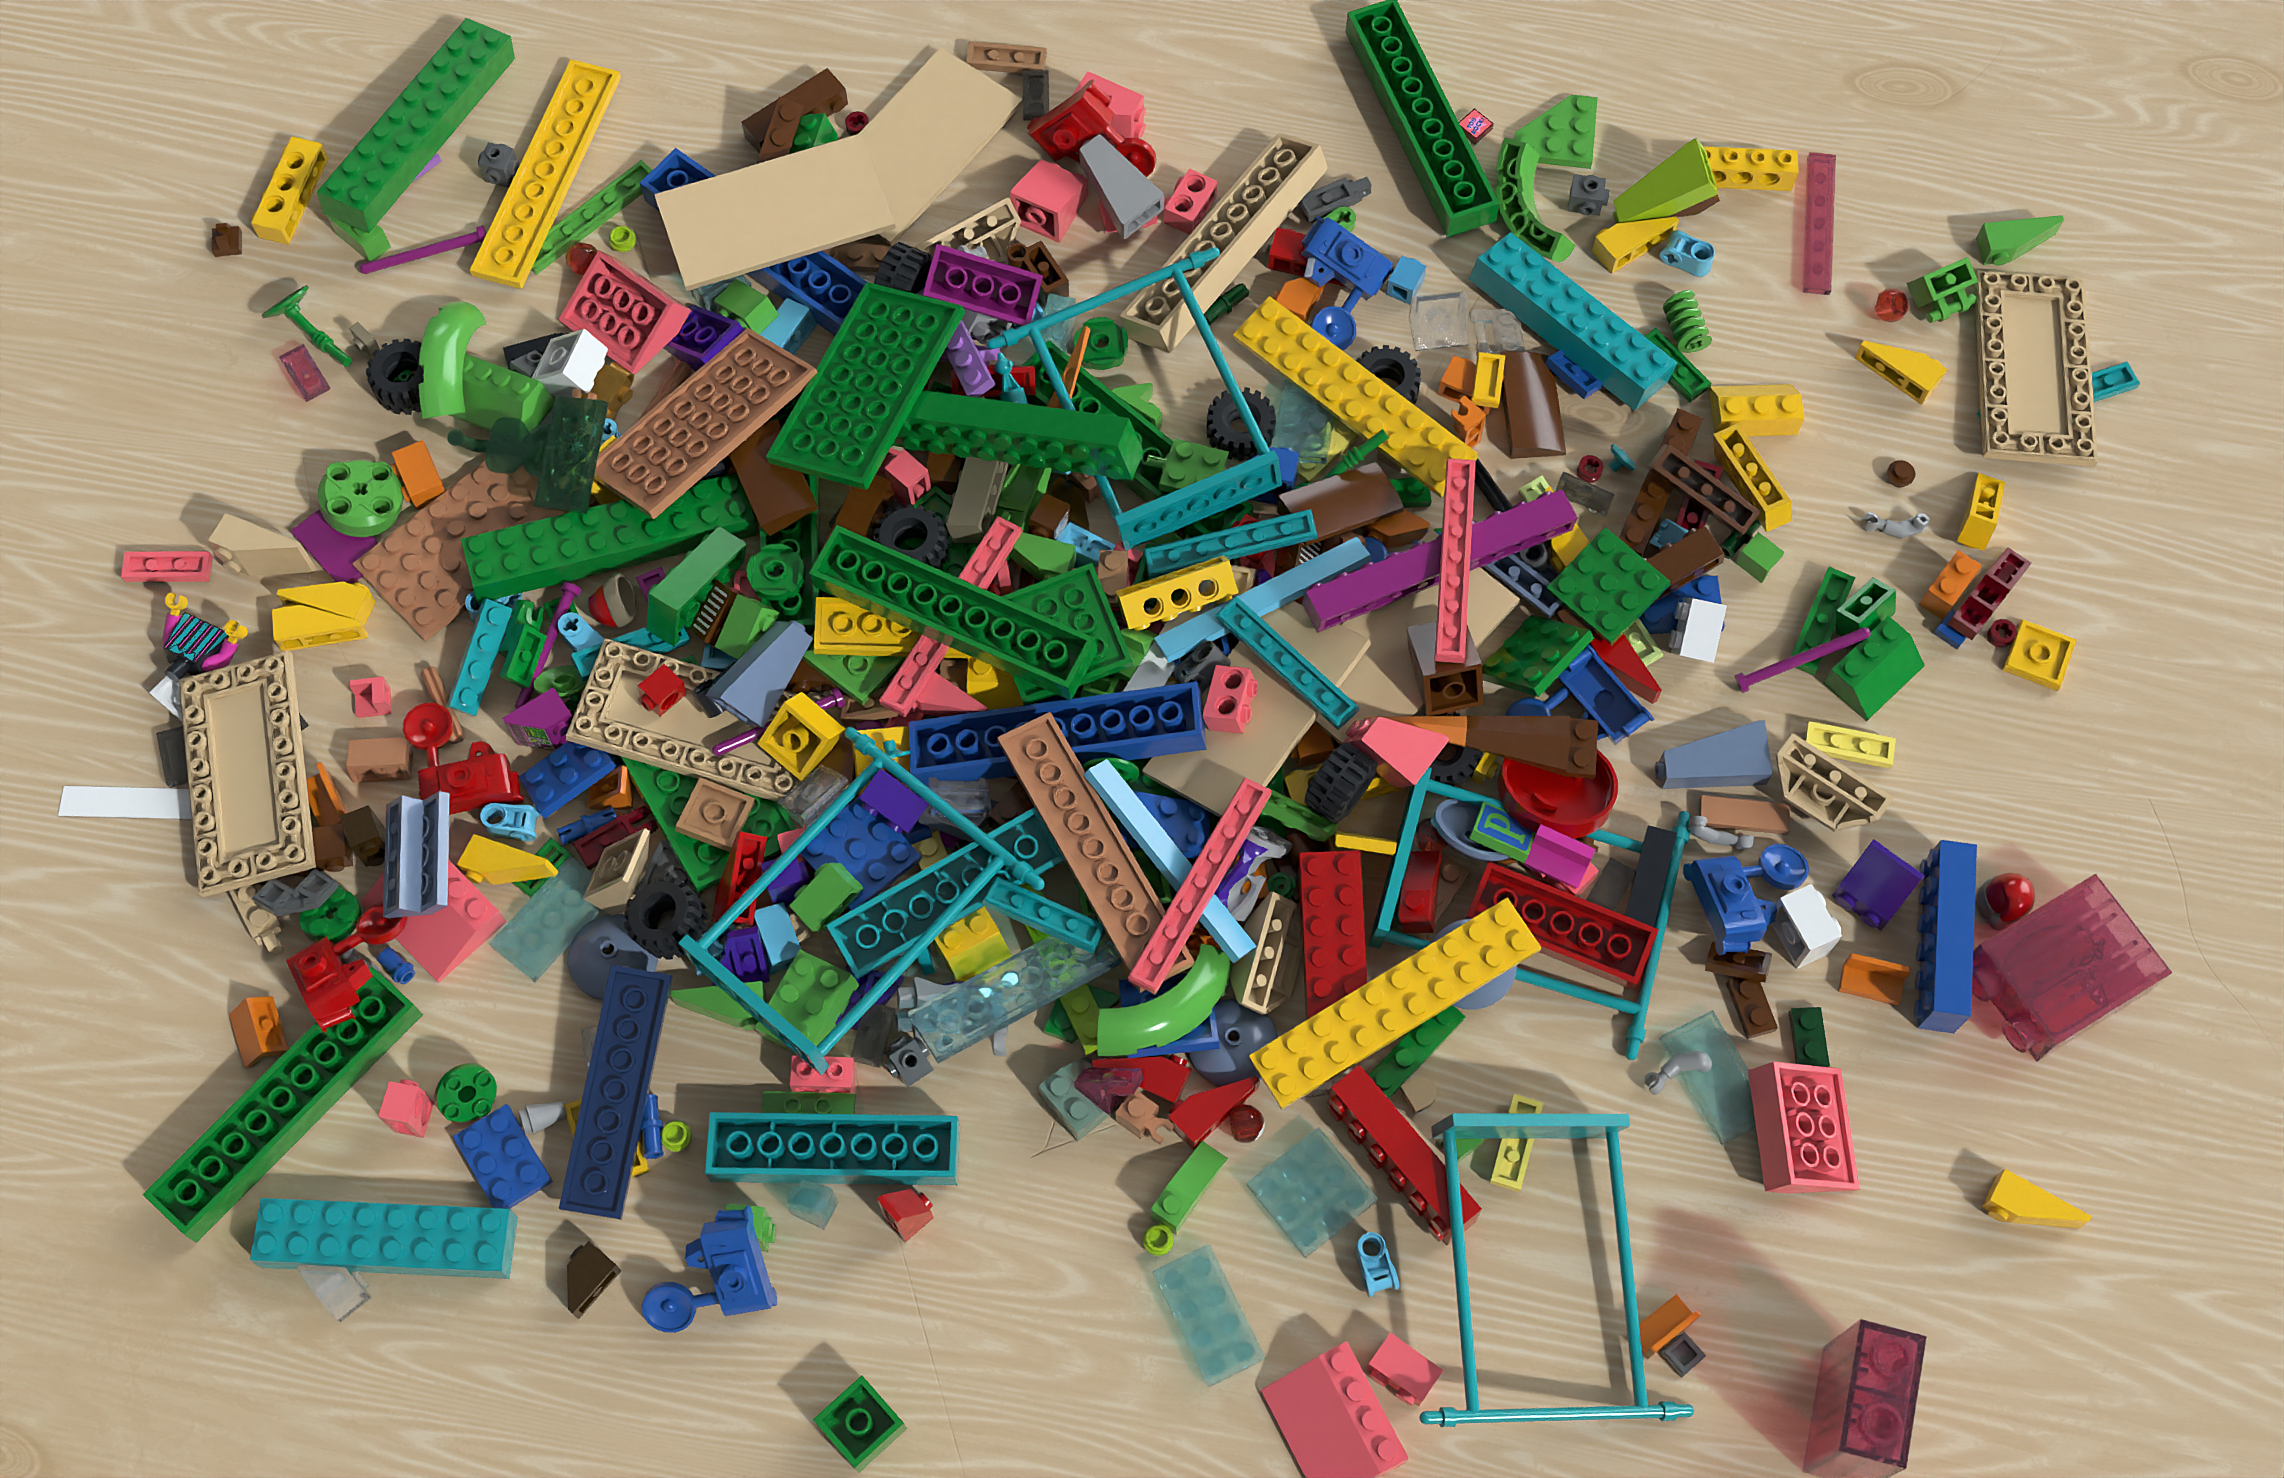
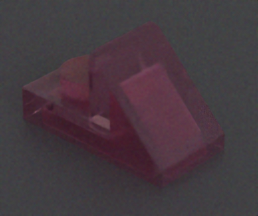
[1074,1068,1143,1115]

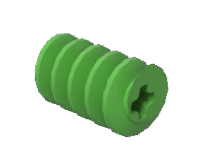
[1663,290,1712,353]

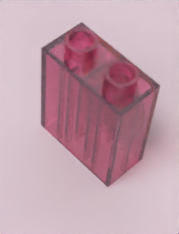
[1972,874,2172,1062]
[1802,1319,1927,1478]

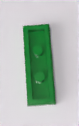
[1644,328,1712,403]

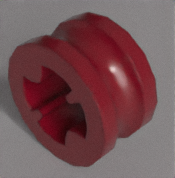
[845,111,869,136]
[1577,455,1604,483]
[1987,619,2017,648]

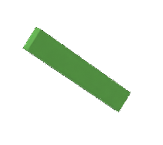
[531,160,652,275]

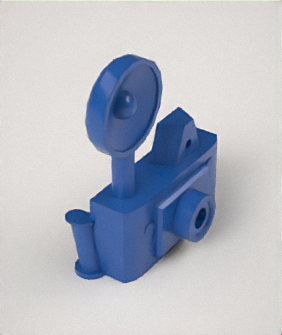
[1301,216,1394,351]
[1505,644,1654,745]
[1683,844,1809,955]
[642,1206,777,1333]

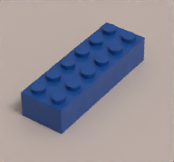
[1914,840,1977,1034]

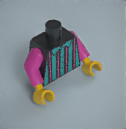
[162,593,248,682]

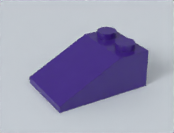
[663,304,744,372]
[1832,839,1925,931]

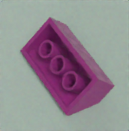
[922,244,1043,326]

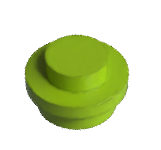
[609,226,636,252]
[661,1121,692,1152]
[1143,1224,1174,1256]

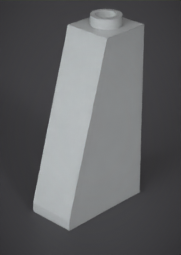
[1079,134,1164,240]

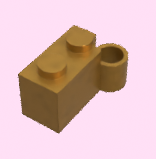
[569,362,635,431]

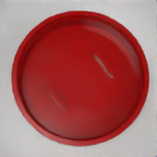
[1497,749,1618,839]

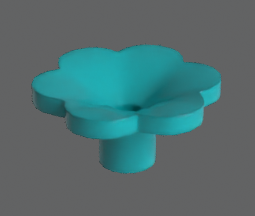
[1608,444,1636,472]
[883,740,911,759]

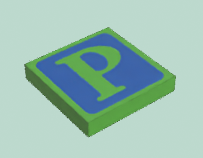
[1469,801,1535,863]

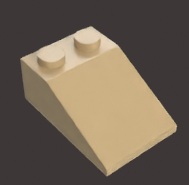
[208,512,316,576]
[583,828,650,916]

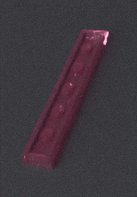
[1802,152,1836,295]

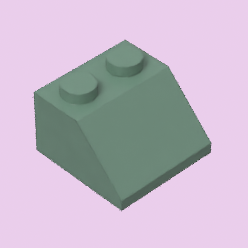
[1038,1057,1124,1142]

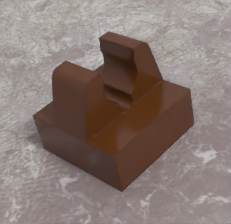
[212,223,242,257]

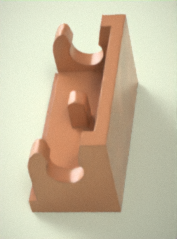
[346,737,413,783]

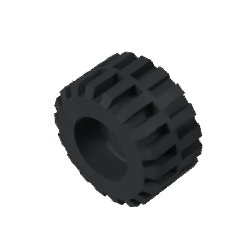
[874,242,932,294]
[366,338,424,415]
[1356,345,1421,405]
[874,504,949,570]
[1304,742,1377,824]
[624,876,708,960]

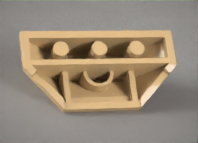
[915,197,1021,263]
[1776,733,1894,832]
[1230,892,1302,1015]

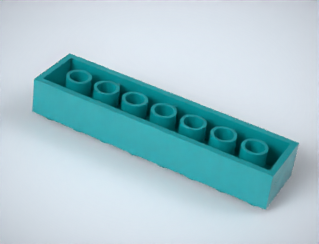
[1469,232,1678,411]
[826,807,1065,979]
[705,1112,960,1186]
[250,1198,518,1279]

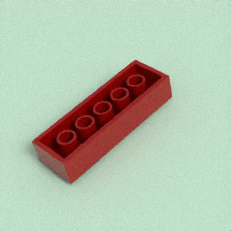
[1297,850,1367,1020]
[1466,861,1659,990]
[1327,1065,1482,1245]

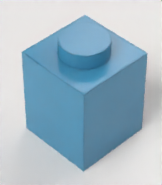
[1386,255,1427,305]

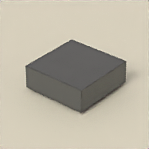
[1660,1331,1706,1378]

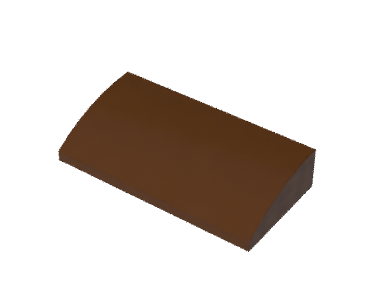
[1499,351,1566,459]
[729,420,819,536]
[1277,462,1404,546]

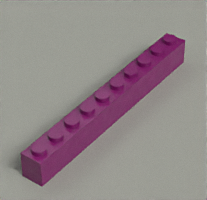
[1302,489,1578,633]

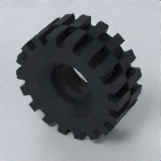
[1206,387,1276,461]
[1429,712,1482,787]

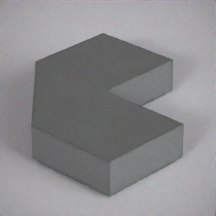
[252,868,339,917]

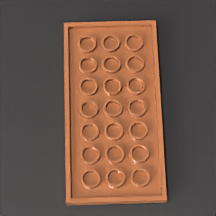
[584,328,817,520]
[352,432,599,642]

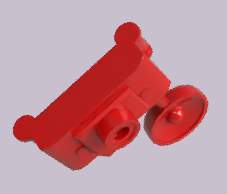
[1027,79,1157,177]
[402,703,524,815]
[286,901,408,1033]

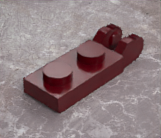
[573,805,658,871]

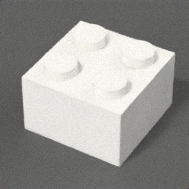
[532,329,608,402]
[1668,597,1727,663]
[1771,884,1842,969]

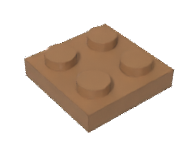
[676,777,755,852]

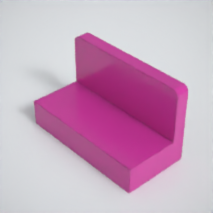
[1523,824,1596,889]

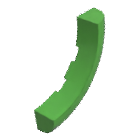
[1496,138,1576,262]
[419,301,487,419]
[1097,944,1232,1056]

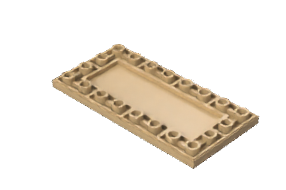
[859,47,1023,245]
[654,133,896,291]
[1974,270,2098,467]
[1314,529,1520,745]
[1142,601,1371,818]
[566,638,826,807]
[179,650,316,897]

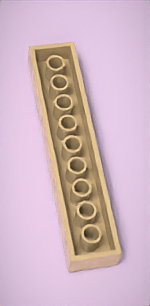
[1119,133,1328,354]

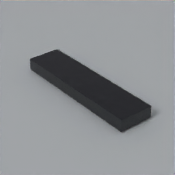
[1625,825,1677,927]

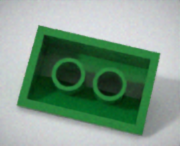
[1824,615,1925,721]

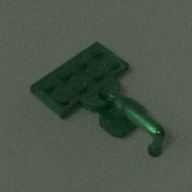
[447,396,609,514]

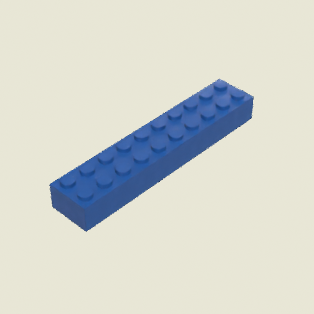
[640,148,867,336]
[909,682,1207,788]

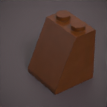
[1407,621,1484,716]

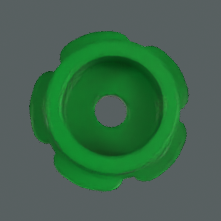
[1268,872,1296,899]

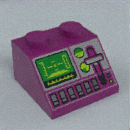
[502,688,573,751]

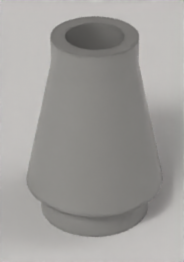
[518,1100,567,1135]

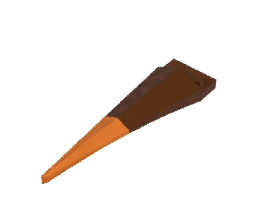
[1364,716,1598,779]

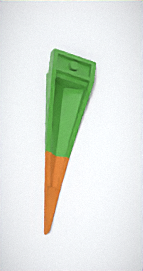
[991,326,1090,534]

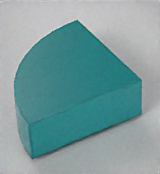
[917,946,935,976]

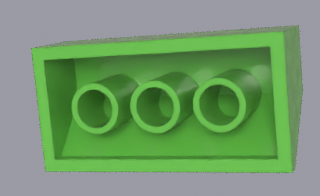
[449,354,556,444]

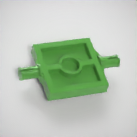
[1146,438,1229,493]

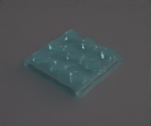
[1247,1127,1378,1258]

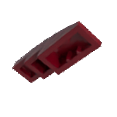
[1948,547,2031,640]

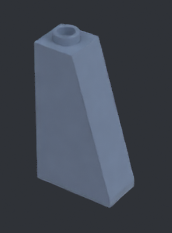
[705,620,813,728]
[1655,720,1772,789]

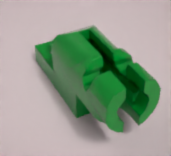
[498,599,547,689]

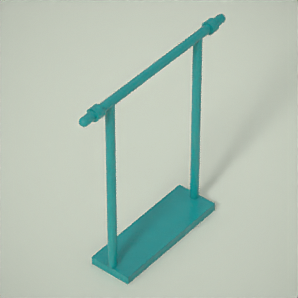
[987,247,1282,551]
[679,727,1045,1075]
[1368,768,1690,1060]
[1419,1113,1694,1427]

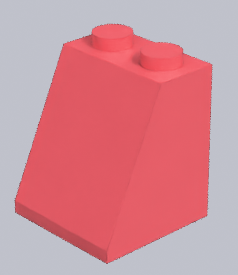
[1072,71,1146,146]
[1010,160,1089,243]
[1342,716,1450,788]

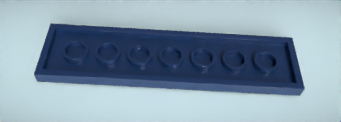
[559,965,673,1220]

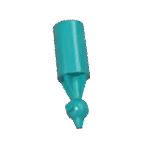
[994,352,1028,404]

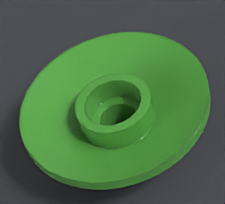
[534,665,587,699]

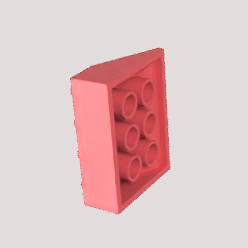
[558,250,691,374]
[361,859,507,983]
[1748,1062,1860,1194]
[1261,1341,1409,1478]

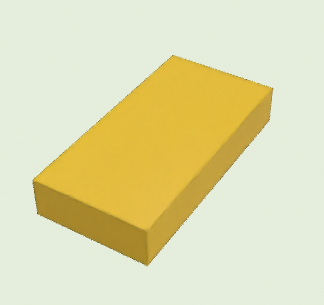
[1471,352,1505,408]

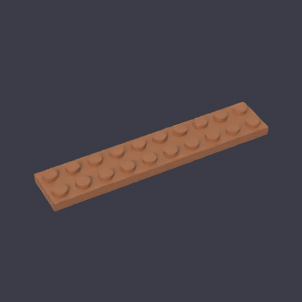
[997,712,1195,993]

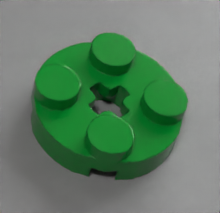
[1074,317,1128,370]
[746,544,805,600]
[299,886,362,943]

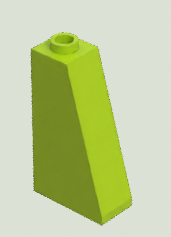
[1613,138,1718,224]

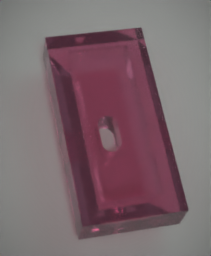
[279,344,331,402]

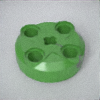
[318,459,403,537]

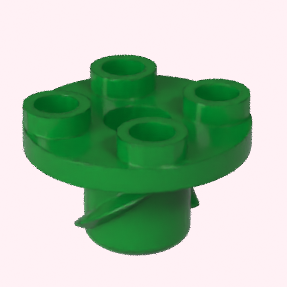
[434,1063,497,1122]

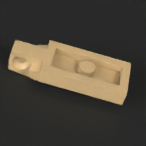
[229,882,285,956]

